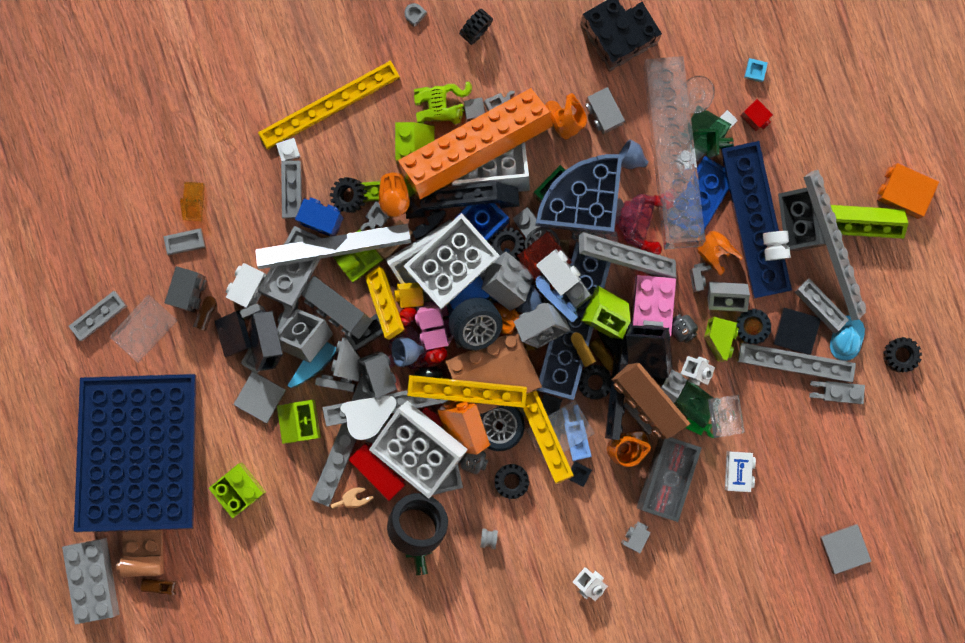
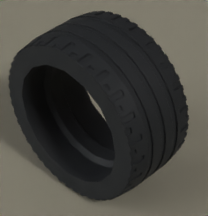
[387,493,448,556]

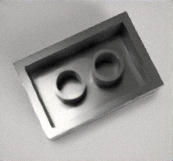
[778,187,826,251]

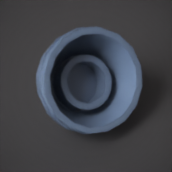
[619,140,649,169]
[516,284,544,313]
[391,337,424,367]

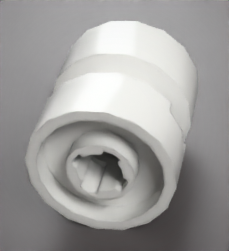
[763,231,791,261]

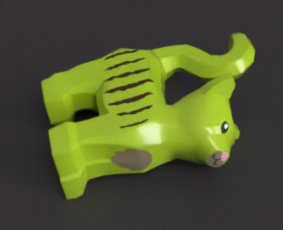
[414,81,472,125]

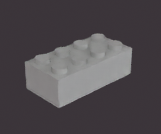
[62,538,119,624]

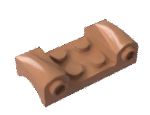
[116,530,164,577]

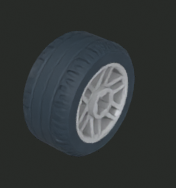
[449,297,503,351]
[480,405,525,451]

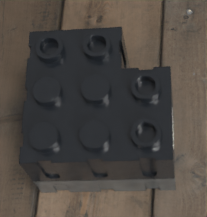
[580,0,662,72]

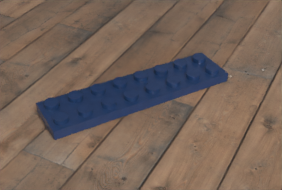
[721,141,792,299]

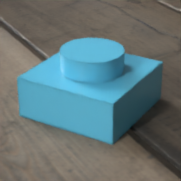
[744,58,768,82]

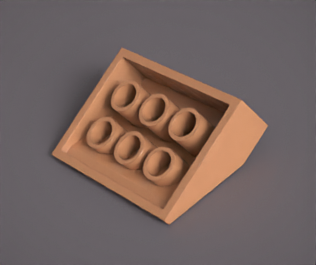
[445,330,542,414]

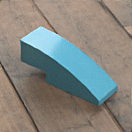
[287,342,337,388]

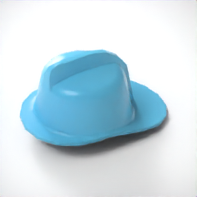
[830,315,865,361]

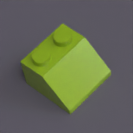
[395,122,435,164]

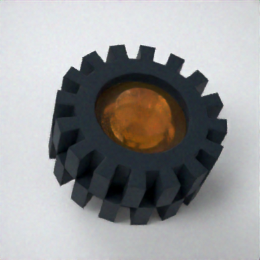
[736,308,772,344]

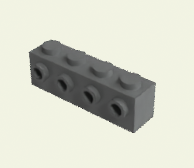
[301,276,373,339]

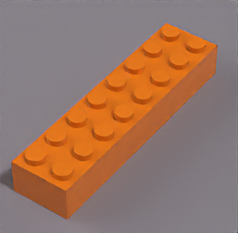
[398,88,553,199]

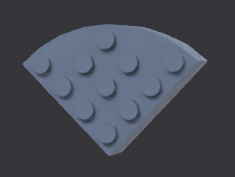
[535,154,623,235]

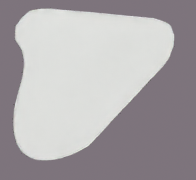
[340,396,396,440]

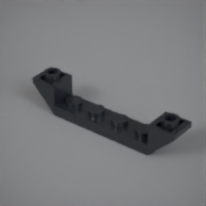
[406,182,520,219]

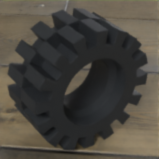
[459,8,493,45]
[330,177,367,213]
[490,227,525,261]
[883,337,922,372]
[578,365,612,400]
[494,464,529,499]

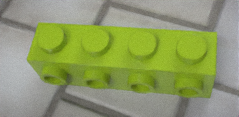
[830,205,909,239]

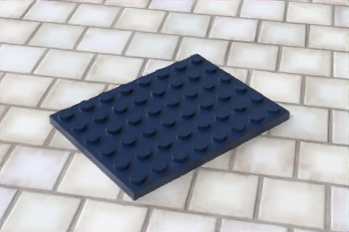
[74,374,197,533]

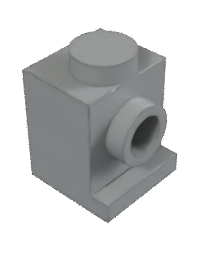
[621,521,651,553]

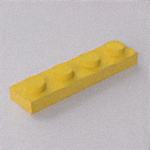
[365,266,404,340]

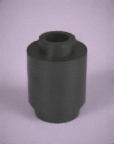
[415,365,444,379]

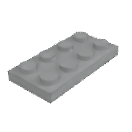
[258,226,321,308]

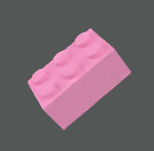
[631,275,676,336]

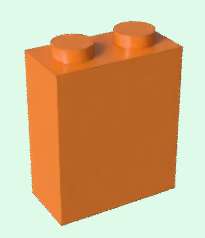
[877,163,939,219]
[437,400,490,455]

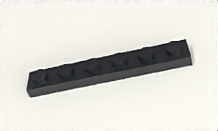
[605,323,632,440]

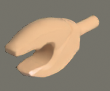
[331,487,374,509]

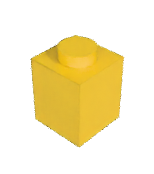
[394,282,424,308]

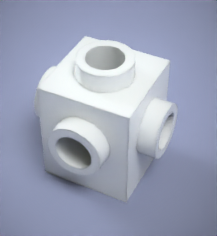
[681,356,715,386]
[573,567,608,601]

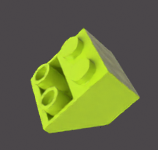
[581,286,631,339]
[704,317,739,362]
[277,400,321,444]
[208,463,267,519]

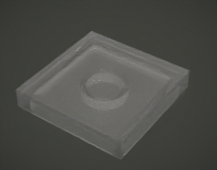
[708,395,745,438]

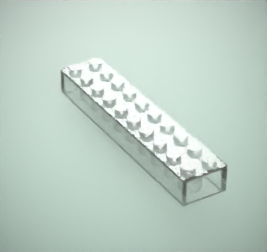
[643,56,706,250]

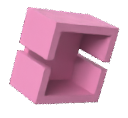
[415,301,453,350]

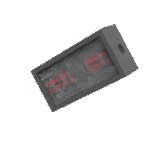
[636,437,702,522]

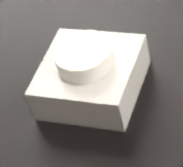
[276,138,301,161]

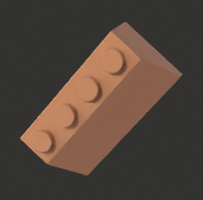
[611,363,691,439]

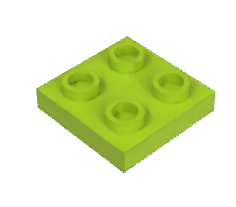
[333,229,383,283]

